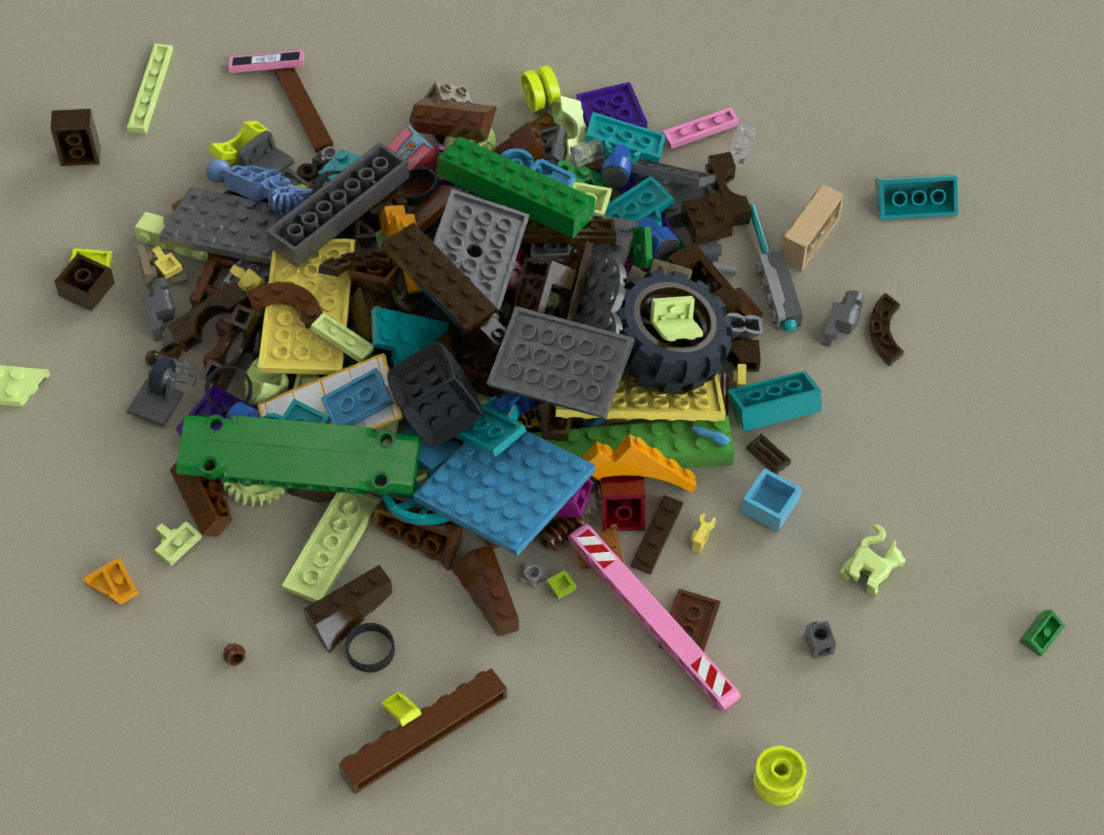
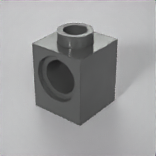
[804,621,836,659]

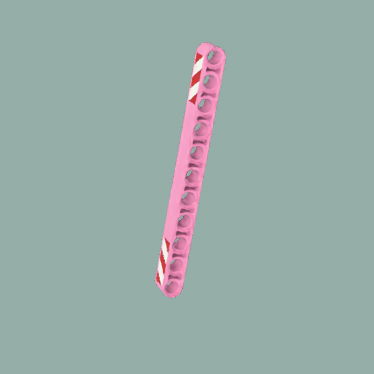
[568,523,741,712]

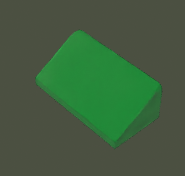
[1019,609,1065,656]

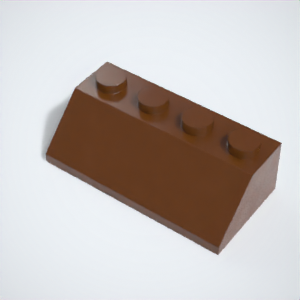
[409,98,497,141]

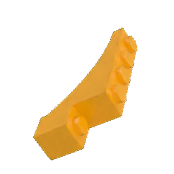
[379,205,425,294]
[581,434,697,493]

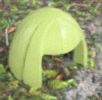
[244,358,289,405]

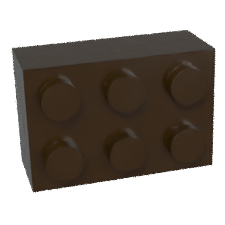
[50,109,101,166]
[349,287,398,357]

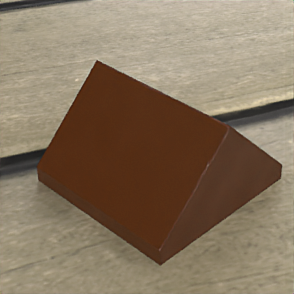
[348,263,400,295]

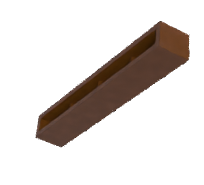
[339,668,507,794]

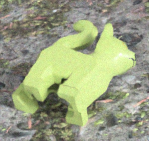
[839,524,906,597]

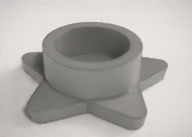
[319,146,338,163]
[519,563,547,589]

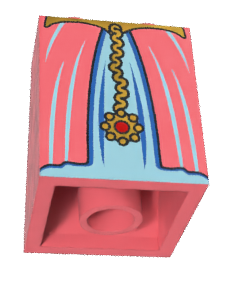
[387,124,440,171]

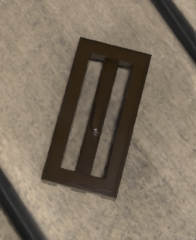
[746,434,791,475]

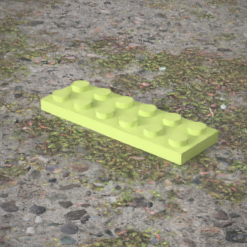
[282,492,381,603]

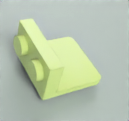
[650,296,703,341]

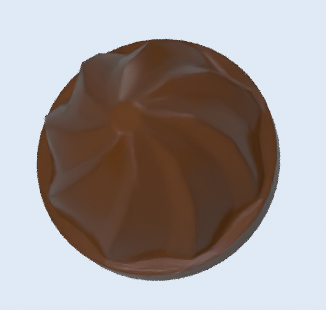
[223,642,245,666]

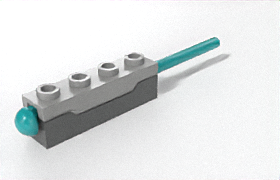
[750,204,803,332]

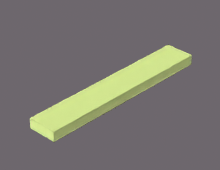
[127,43,173,134]

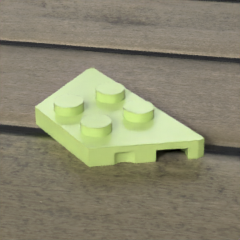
[0,365,50,407]

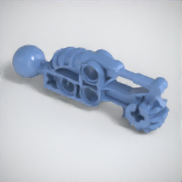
[206,159,313,214]

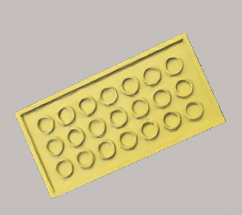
[258,239,355,375]
[555,373,726,422]

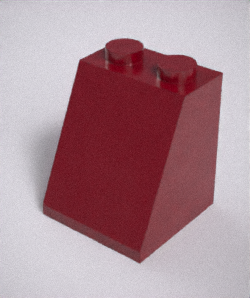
[599,475,646,532]

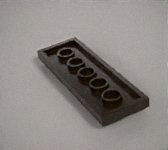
[381,223,497,334]

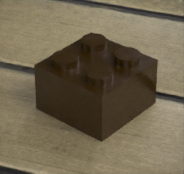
[681,192,733,245]
[54,253,115,311]

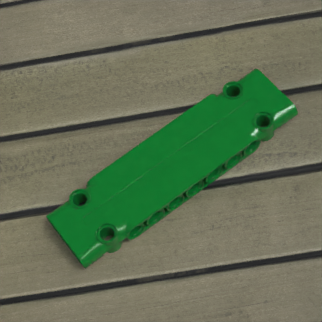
[176,415,421,496]

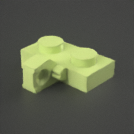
[155,521,202,566]

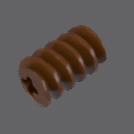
[537,517,584,551]

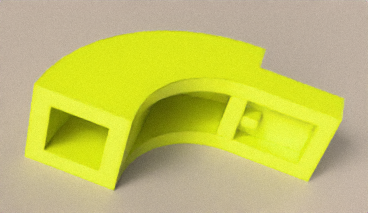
[208,121,270,166]

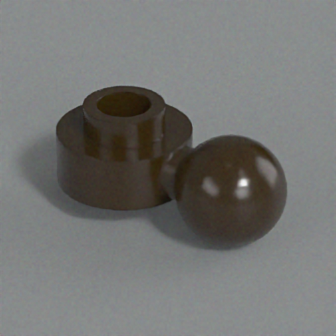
[297,155,327,183]
[145,342,182,366]

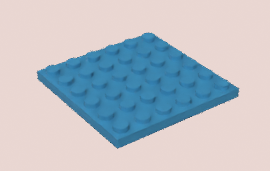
[413,431,595,556]

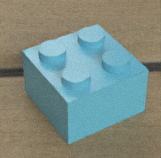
[741,468,802,532]

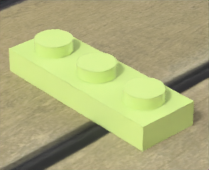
[310,312,374,363]

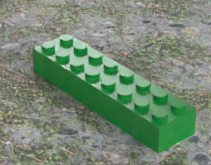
[437,137,596,238]

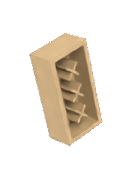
[780,184,844,271]

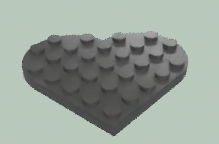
[574,257,627,334]

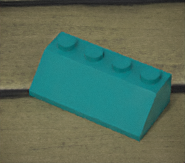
[875,174,958,220]
[728,370,822,431]

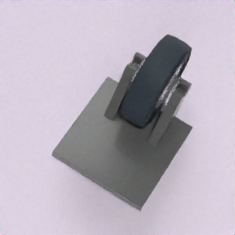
[127,357,184,426]

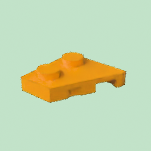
[82,557,139,605]

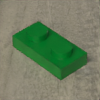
[632,227,653,268]

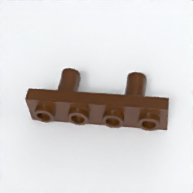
[190,253,240,307]

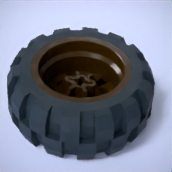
[617,270,733,394]

